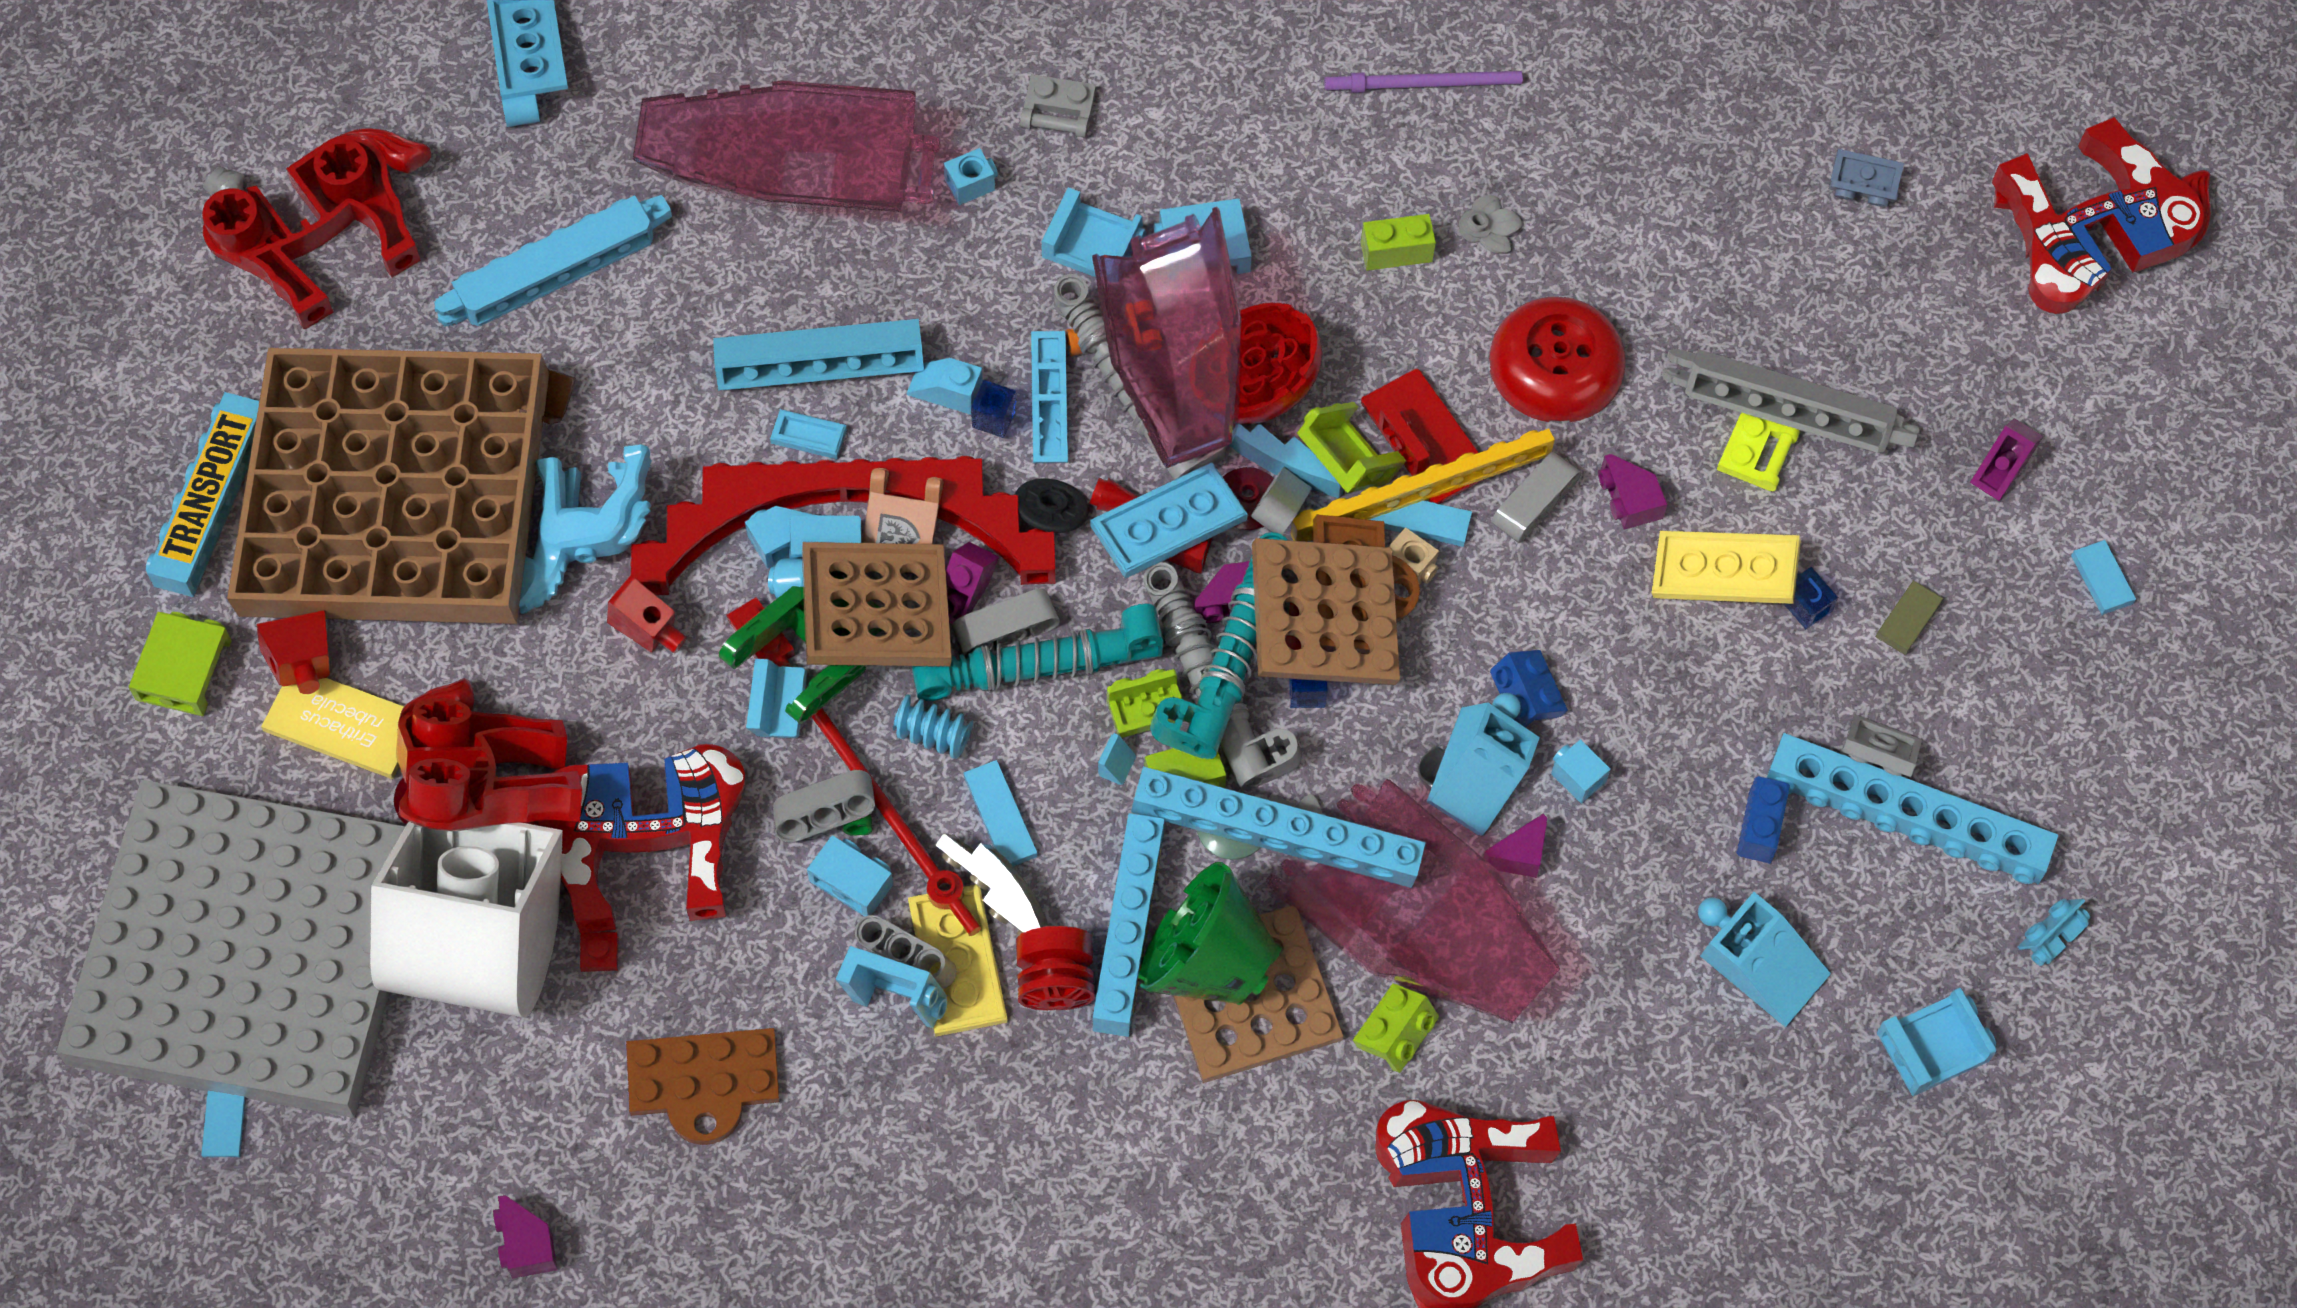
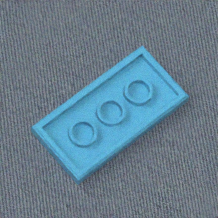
[1090,462,1248,579]

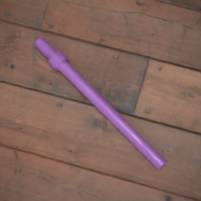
[1324,71,1523,93]

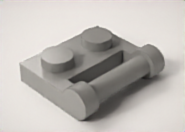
[1020,74,1096,138]

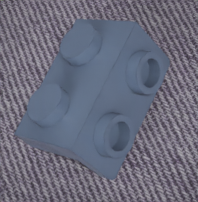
[1828,149,1904,207]

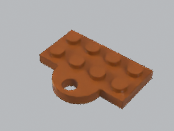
[1313,514,1420,654]
[626,1028,780,1145]

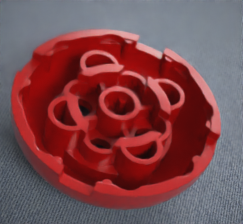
[1489,296,1626,422]
[1190,302,1322,424]

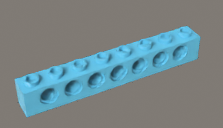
[1766,733,2058,884]
[1131,766,1426,888]

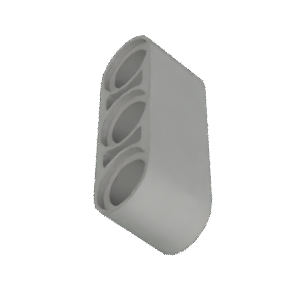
[1491,451,1581,543]
[1251,467,1312,535]
[952,588,1060,658]
[773,770,875,842]
[855,915,956,989]

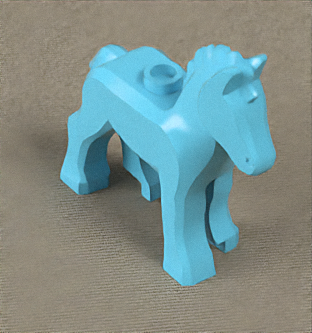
[519,444,652,614]

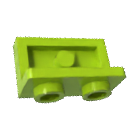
[1107,669,1182,738]
[1353,983,1439,1073]

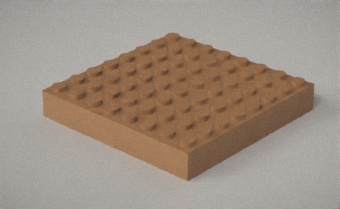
[227,348,549,624]

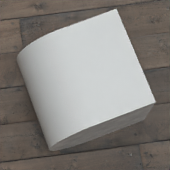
[370,822,563,1018]

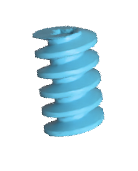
[893,694,973,759]

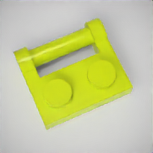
[1717,413,1800,491]

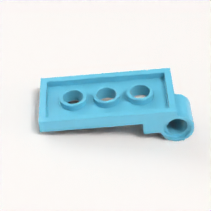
[487,0,568,127]

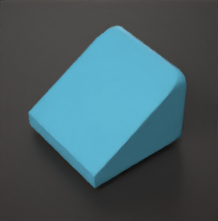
[1098,733,1136,785]

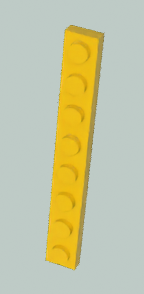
[1290,428,1555,542]

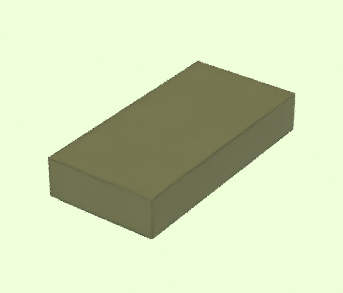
[1875,580,1943,655]

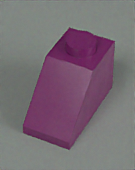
[1970,418,2044,501]

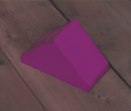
[1482,813,1548,878]

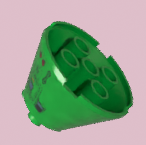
[1138,862,1281,1005]

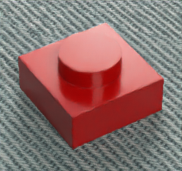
[580,932,619,972]

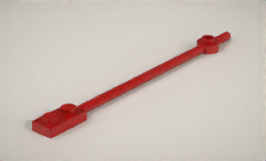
[727,597,981,936]

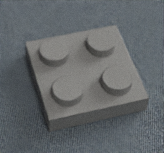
[1842,714,1922,777]

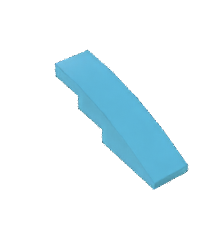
[1031,331,1068,463]
[1215,417,1344,498]

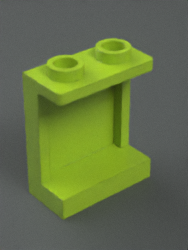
[1297,401,1406,493]
[128,611,232,717]

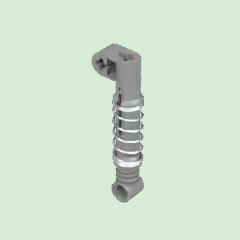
[1054,274,1228,480]
[1143,562,1302,790]

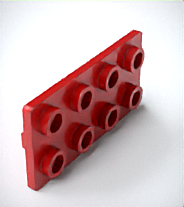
[1361,368,1487,504]

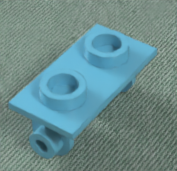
[2018,899,2090,966]

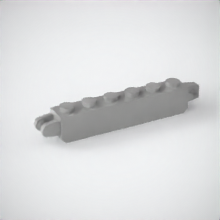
[1661,348,1919,453]

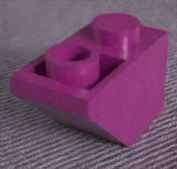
[1598,454,1667,530]
[945,542,999,624]
[1194,561,1250,623]
[493,1195,558,1279]

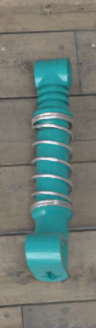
[1150,532,1287,759]
[911,604,1163,701]

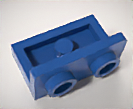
[1490,650,1568,728]

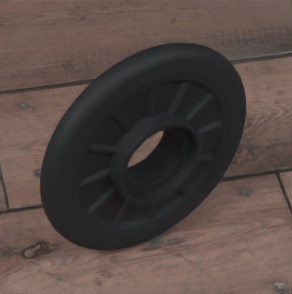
[1015,478,1089,533]

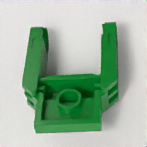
[719,574,882,724]

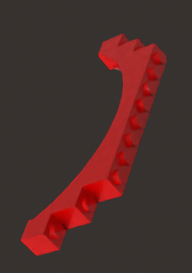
[631,456,1056,596]

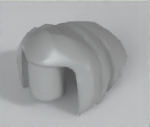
[203,167,247,196]

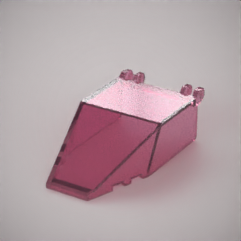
[1266,779,1560,1023]

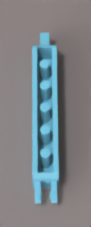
[434,195,672,327]

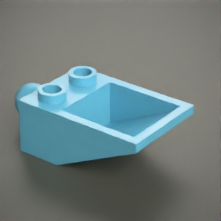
[1427,693,1540,836]
[1698,892,1831,1027]

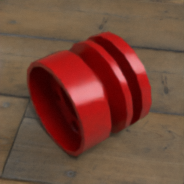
[1016,926,1095,1011]

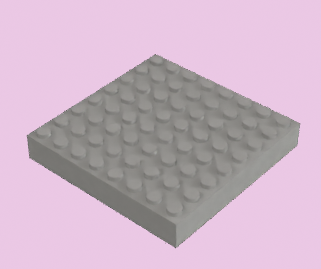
[56,780,406,1118]

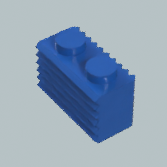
[1736,776,1790,864]

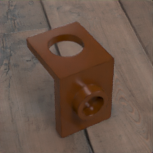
[519,368,576,424]

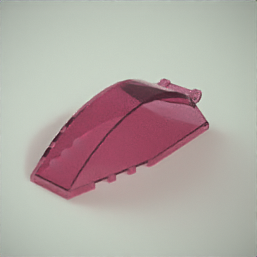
[633,80,941,212]
[1092,207,1241,468]

